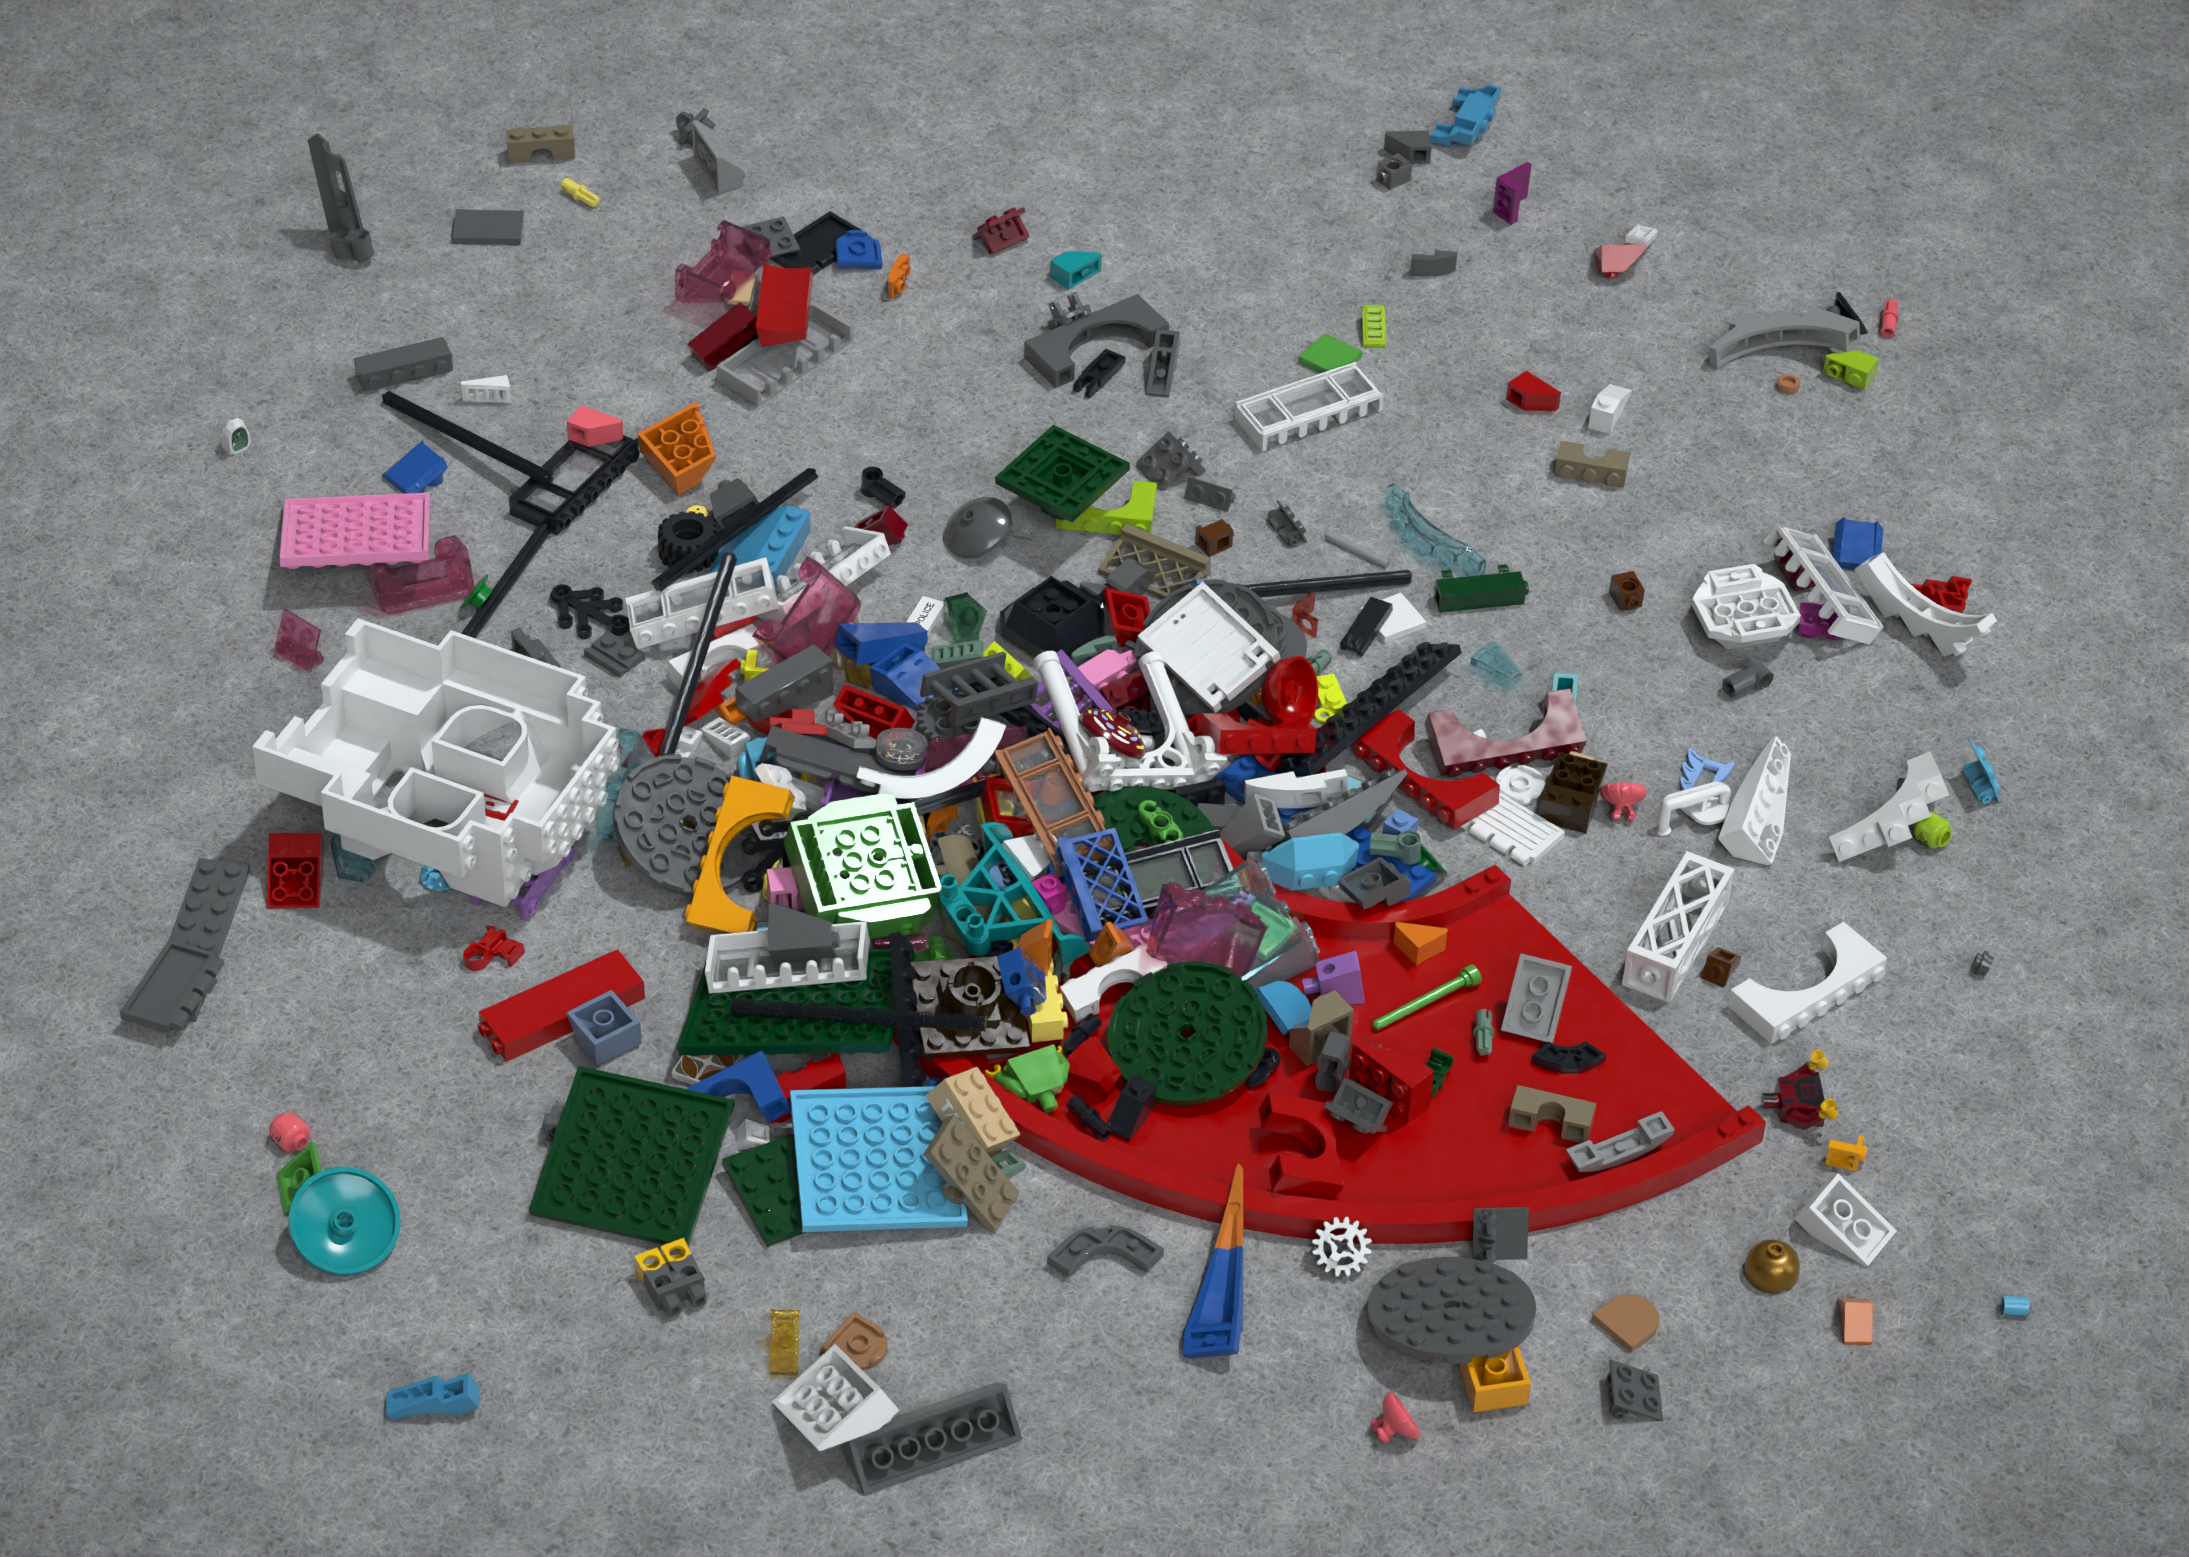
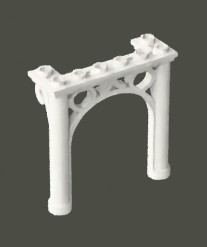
[1033,651,1227,792]

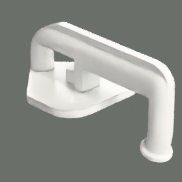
[1656,781,1731,836]

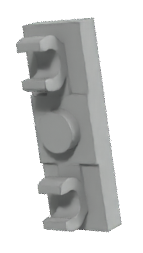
[816,710,876,748]

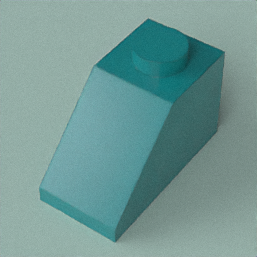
[1050,251,1102,290]

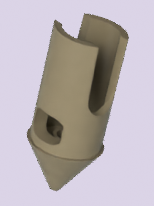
[935,835,993,957]

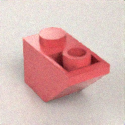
[567,405,623,447]

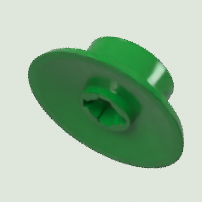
[459,574,492,609]
[1417,843,1448,874]

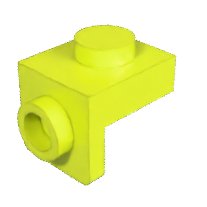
[741,650,768,682]

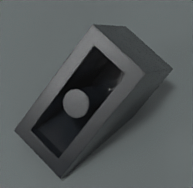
[1107,1075,1157,1141]

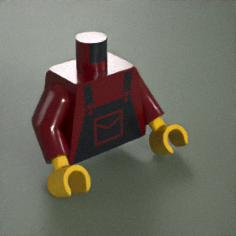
[1761,1049,1838,1130]

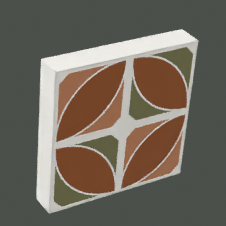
[671,1055,744,1085]

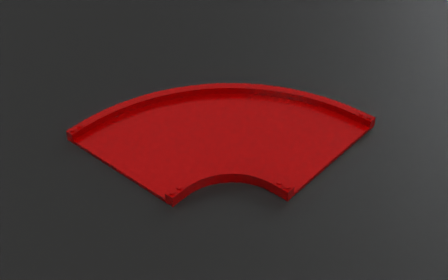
[892,838,1766,1244]

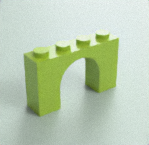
[1056,481,1157,535]

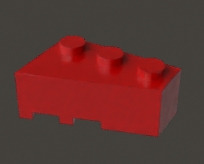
[833,684,915,749]
[768,1053,846,1124]

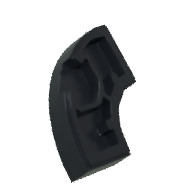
[1531,1041,1607,1073]

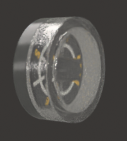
[876,728,928,771]

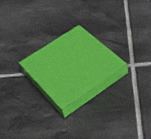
[1299,333,1363,373]

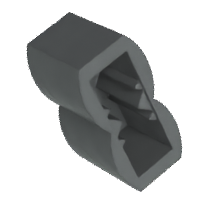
[1315,1031,1351,1094]

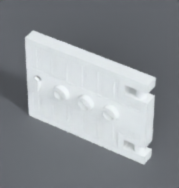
[1138,582,1281,713]

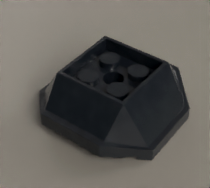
[1000,576,1105,659]

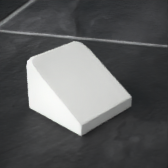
[736,1119,770,1150]

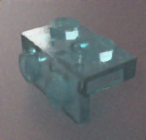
[330,835,377,883]

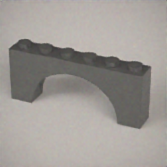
[1024,294,1169,388]

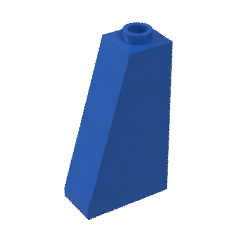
[834,622,928,665]

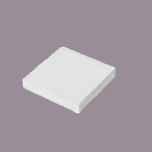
[1359,593,1426,643]

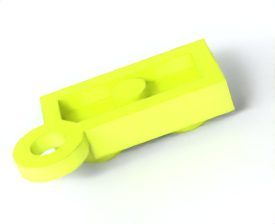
[1315,673,1347,724]

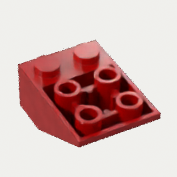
[267,833,324,909]
[1349,1041,1434,1124]

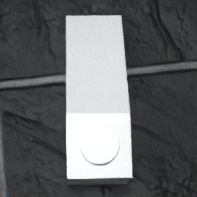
[1588,384,1632,434]

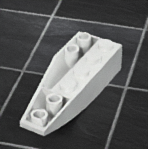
[1718,736,1791,866]

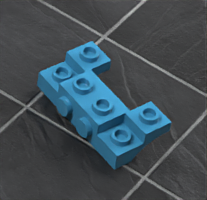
[1430,84,1502,147]

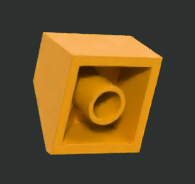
[1459,1346,1531,1413]

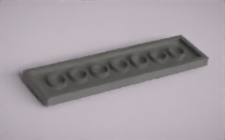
[169,858,250,1022]

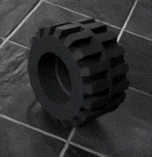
[658,511,719,573]

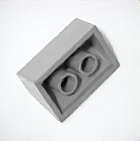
[692,120,745,193]

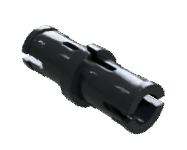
[1066,1095,1113,1141]

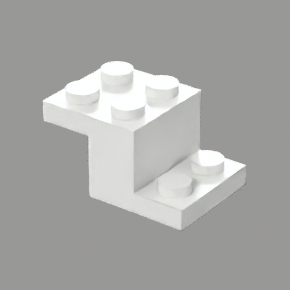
[752,763,807,851]

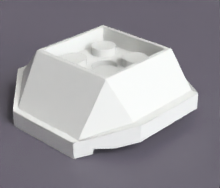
[1692,564,1801,650]

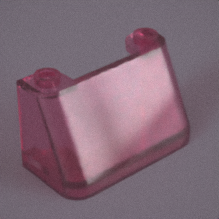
[675,220,771,303]
[363,535,474,614]
[752,556,861,664]

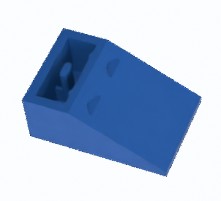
[869,643,960,711]

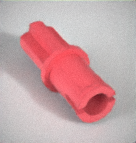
[1880,298,1899,337]

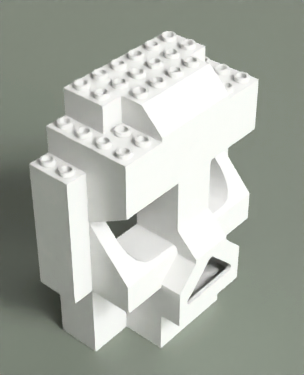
[252,618,619,908]

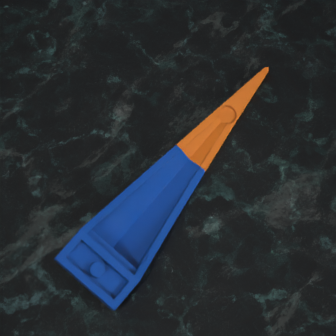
[1182,1164,1243,1358]

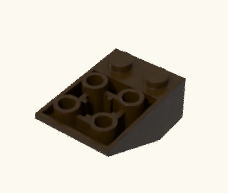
[1539,752,1608,834]

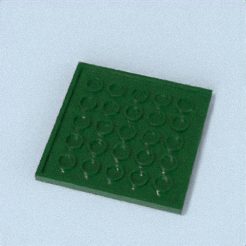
[529,1066,735,1248]

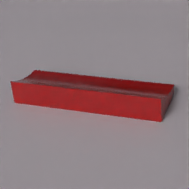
[756,264,813,347]

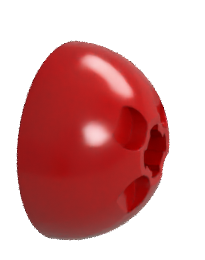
[1261,656,1318,723]

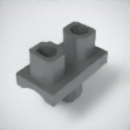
[676,108,715,145]

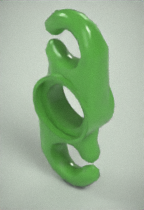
[1138,800,1183,843]

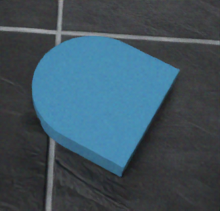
[1256,981,1312,1035]

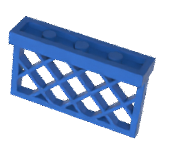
[1054,828,1148,942]

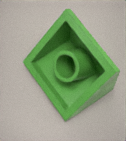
[276,1142,322,1216]

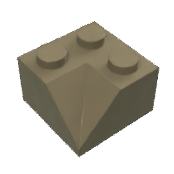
[1289,990,1354,1067]

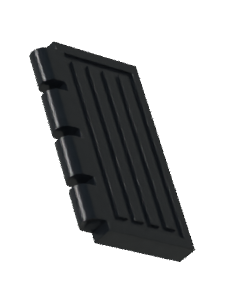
[769,211,862,275]

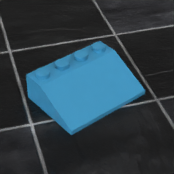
[707,506,811,591]

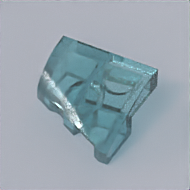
[1470,641,1525,691]

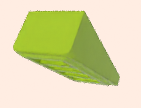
[1361,305,1386,348]

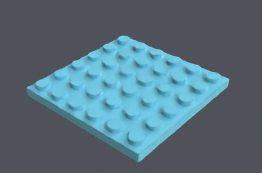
[790,1086,968,1232]

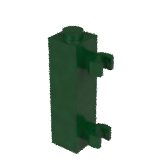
[1434,564,1529,613]

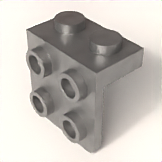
[1136,431,1206,490]

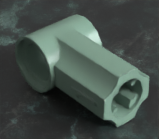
[1370,830,1421,865]

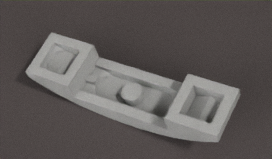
[1566,1111,1675,1172]

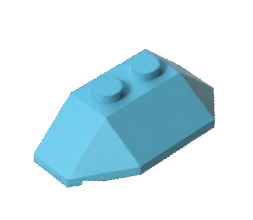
[1258,832,1360,891]

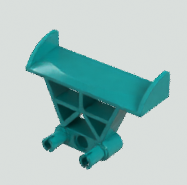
[939,822,1090,966]

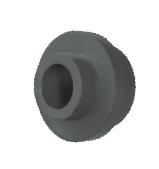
[1972,950,1994,976]

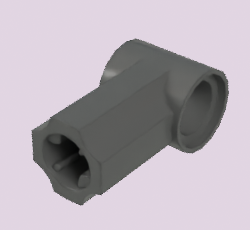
[1722,658,1774,697]

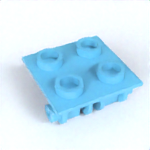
[1963,739,2001,804]

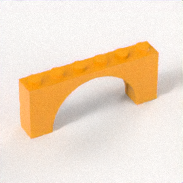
[685,776,795,934]

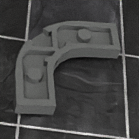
[1047,1225,1164,1277]

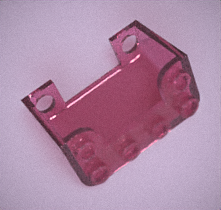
[1146,881,1267,980]

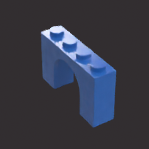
[687,1051,791,1123]

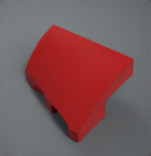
[1067,1036,1122,1094]

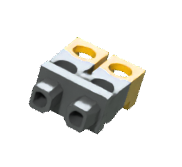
[634,1238,706,1317]

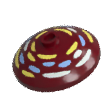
[1079,709,1146,759]

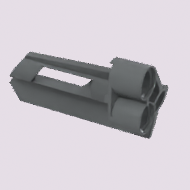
[307,133,374,260]

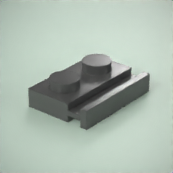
[584,631,645,678]

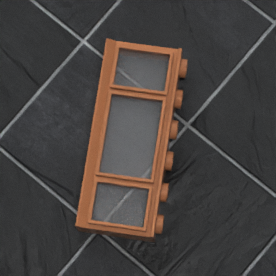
[994,728,1114,878]

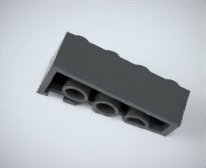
[735,644,833,722]

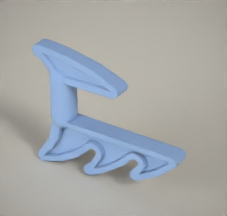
[1680,748,1735,791]

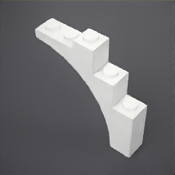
[1854,552,1997,656]
[1829,752,1949,862]

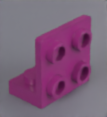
[1493,162,1531,225]

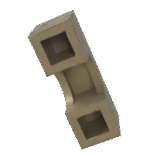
[506,125,575,164]
[1555,441,1631,487]
[1508,1085,1597,1143]

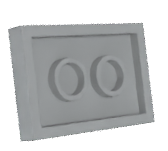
[1501,953,1572,1043]

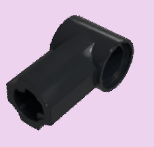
[861,466,906,508]

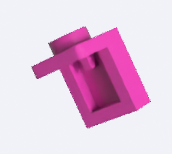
[1032,873,1067,915]

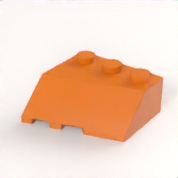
[637,401,716,495]

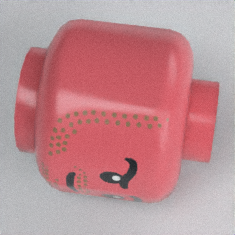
[269,1112,310,1153]

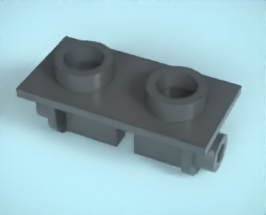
[1184,477,1236,512]
[1268,500,1307,546]

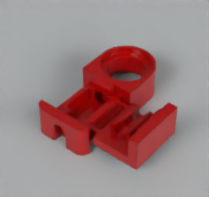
[463,925,525,971]

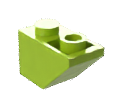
[1823,350,1879,390]

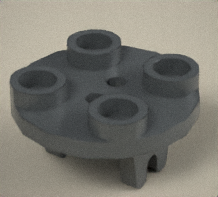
[1047,292,1092,329]

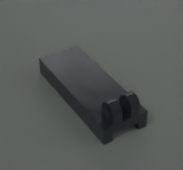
[1340,597,1393,656]

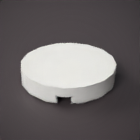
[1496,765,1546,806]

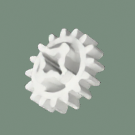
[1312,1217,1372,1277]

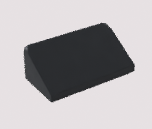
[1834,292,1868,335]

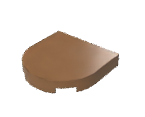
[1591,1294,1660,1353]
[820,1312,888,1370]

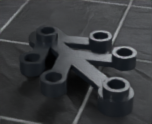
[550,584,629,639]
[742,812,812,893]

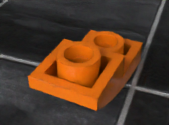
[888,253,911,299]

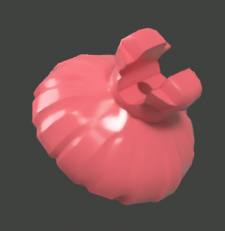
[1600,782,1646,821]
[1370,1392,1421,1444]

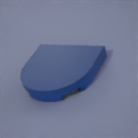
[835,230,883,269]

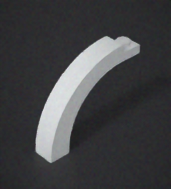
[856,717,1006,799]

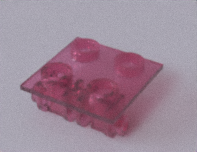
[274,609,324,673]

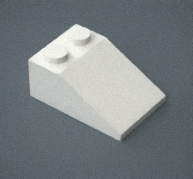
[1794,1173,1896,1267]

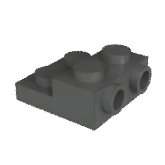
[1338,857,1411,910]

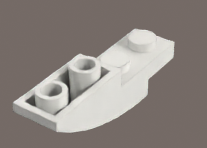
[1244,769,1348,808]

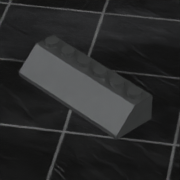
[841,1382,1022,1494]

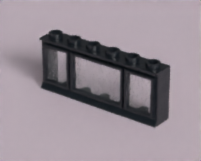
[509,435,640,535]
[1081,829,1240,927]

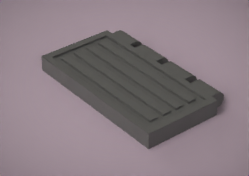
[120,939,224,1033]

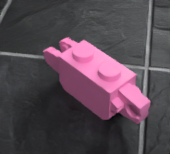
[1073,650,1136,704]

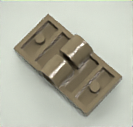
[923,1114,1019,1232]

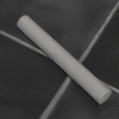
[1325,531,1390,569]

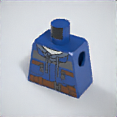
[997,947,1047,1016]

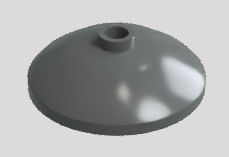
[944,497,1012,558]

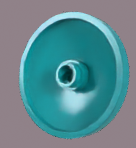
[288,1166,401,1277]

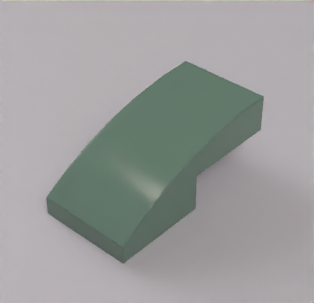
[1071,634,1117,668]

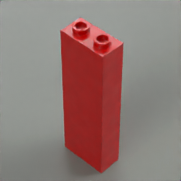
[477,949,645,1062]

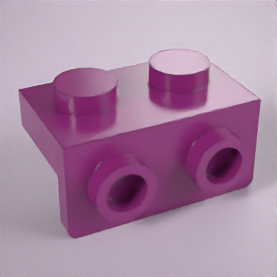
[1797,602,1849,641]

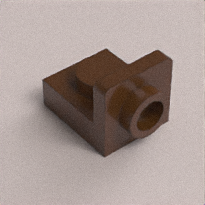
[1701,947,1742,987]

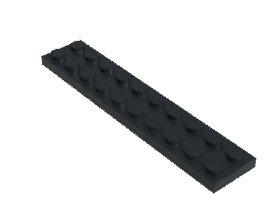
[1274,642,1462,776]

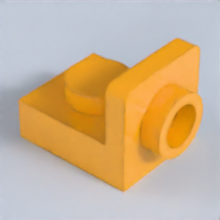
[1825,1135,1867,1171]

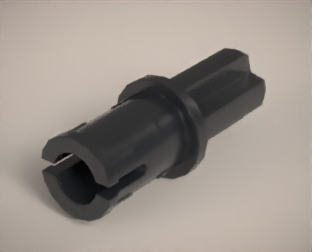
[1061,1013,1102,1055]

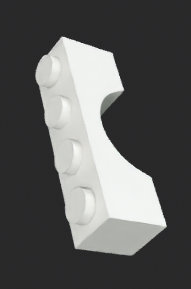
[668,624,768,689]
[1060,942,1168,1024]

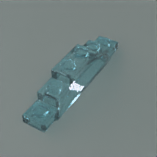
[1385,483,1486,576]

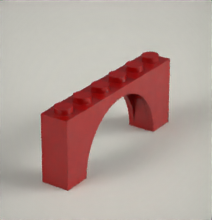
[1353,709,1500,830]

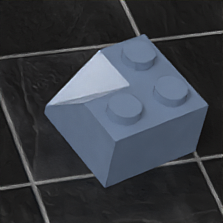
[566,990,642,1066]

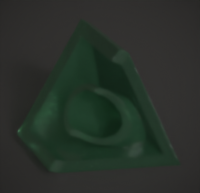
[943,592,987,644]

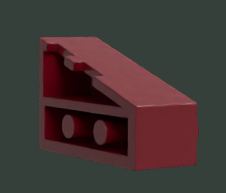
[687,302,759,372]

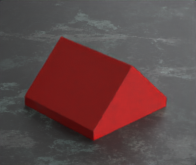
[1104,588,1150,647]

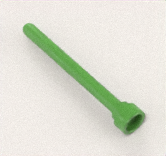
[1372,964,1482,1030]

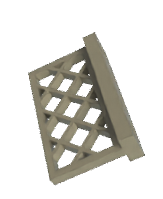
[1098,524,1211,599]

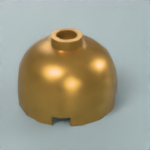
[1744,1239,1800,1294]

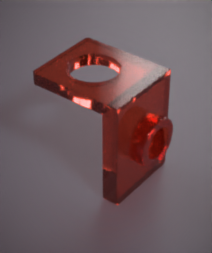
[1292,592,1318,638]

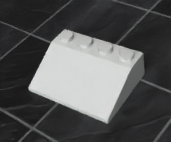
[772,1344,899,1451]

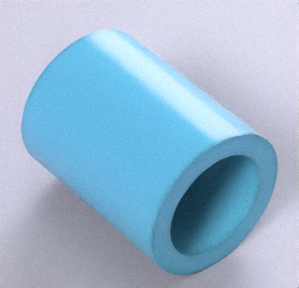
[2001,1295,2030,1316]

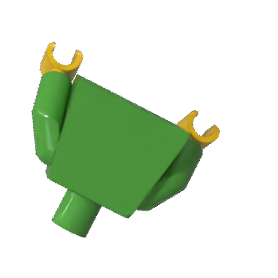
[985,1044,1070,1113]

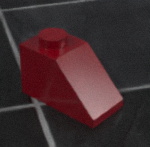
[855,505,908,546]

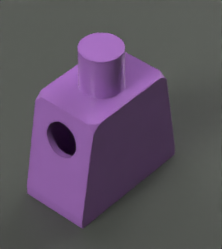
[1302,951,1365,1004]

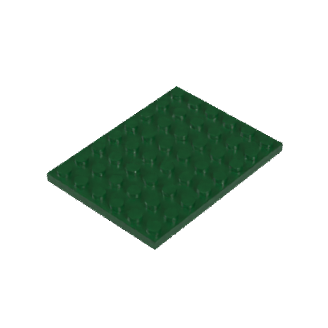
[677,949,915,1057]

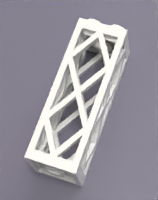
[1622,851,1735,1003]

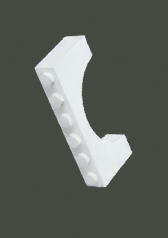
[1728,922,1887,1044]

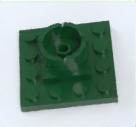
[995,425,1130,523]

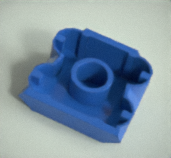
[382,440,448,494]
[1832,517,1883,569]

